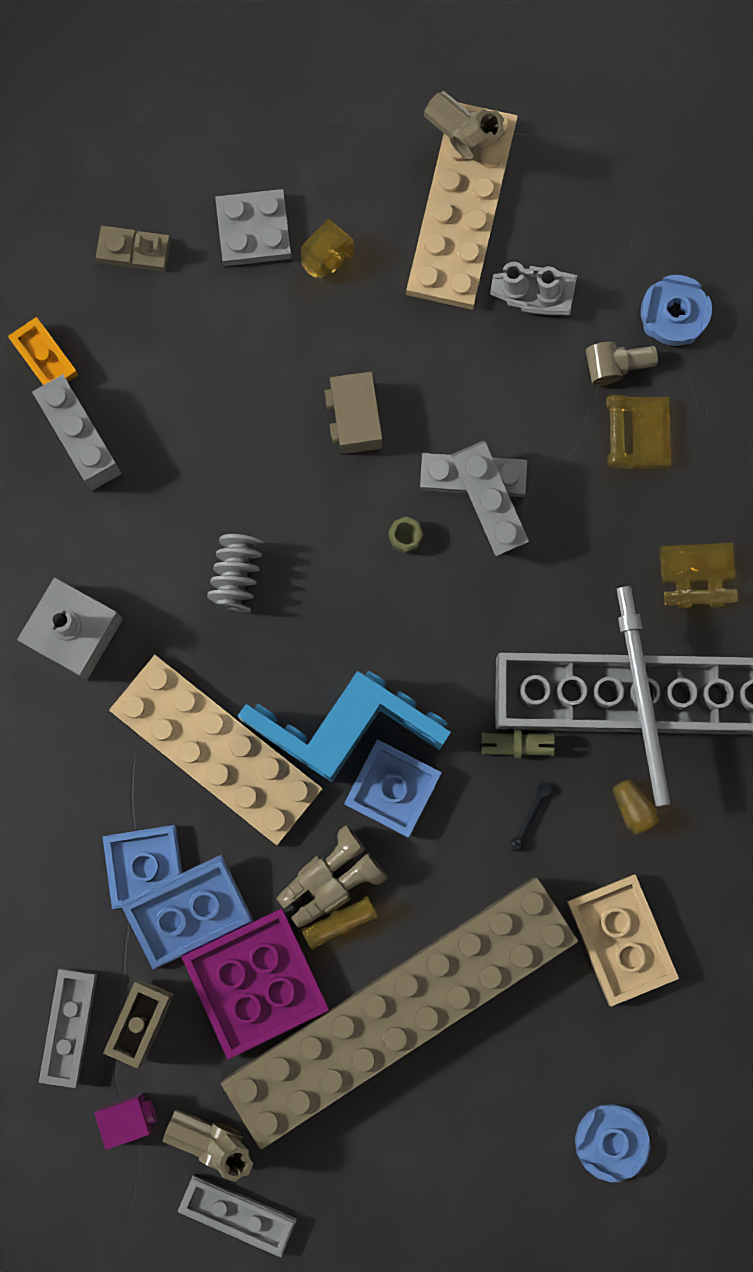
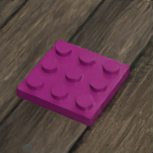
[182,908,329,1059]

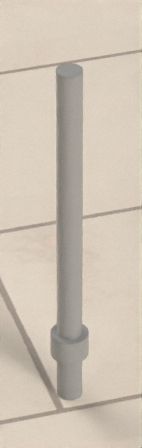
[617,586,671,807]

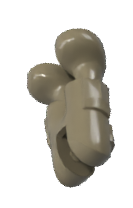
[276,825,388,928]

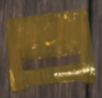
[606,395,671,468]

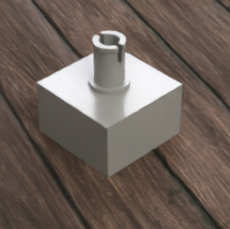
[17,577,123,680]

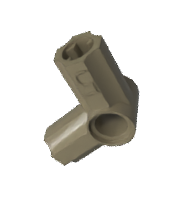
[424,91,505,159]
[162,1109,253,1182]

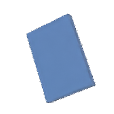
[121,854,253,970]

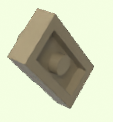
[96,226,170,272]

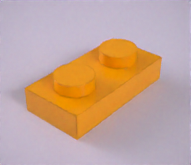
[8,317,78,385]

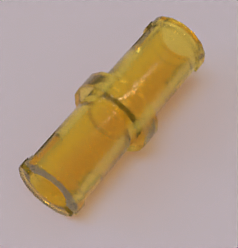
[302,896,378,950]

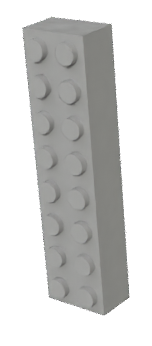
[495,653,753,735]

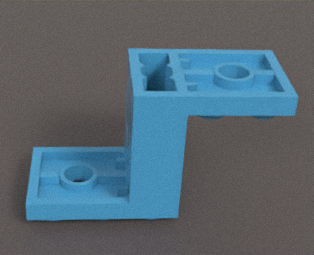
[238,671,451,782]

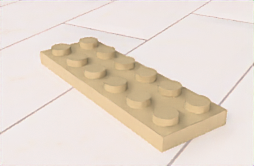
[406,103,518,310]
[109,655,323,846]

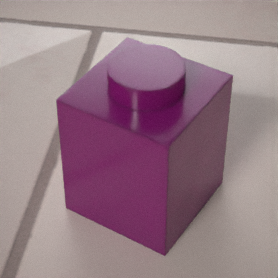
[94,1093,157,1150]

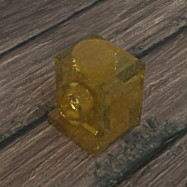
[300,218,355,278]

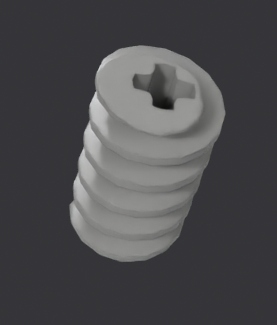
[207,534,264,613]

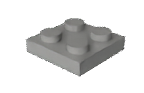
[215,189,292,266]

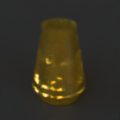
[612,779,660,836]

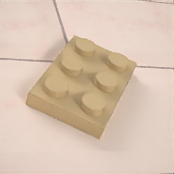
[566,874,679,1006]

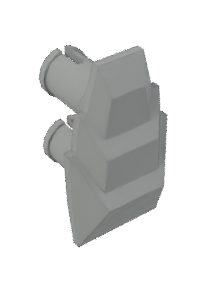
[490,262,577,315]

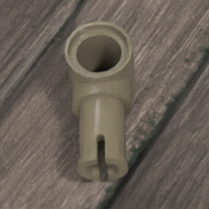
[585,341,658,386]

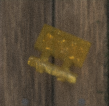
[660,543,738,609]

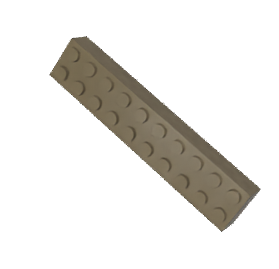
[221,878,578,1150]

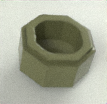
[388,516,424,554]

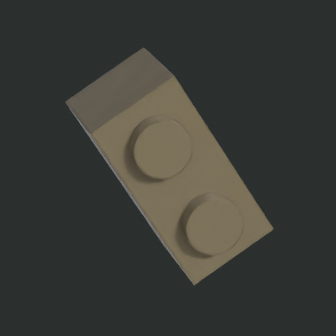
[324,371,382,454]
[103,979,174,1069]

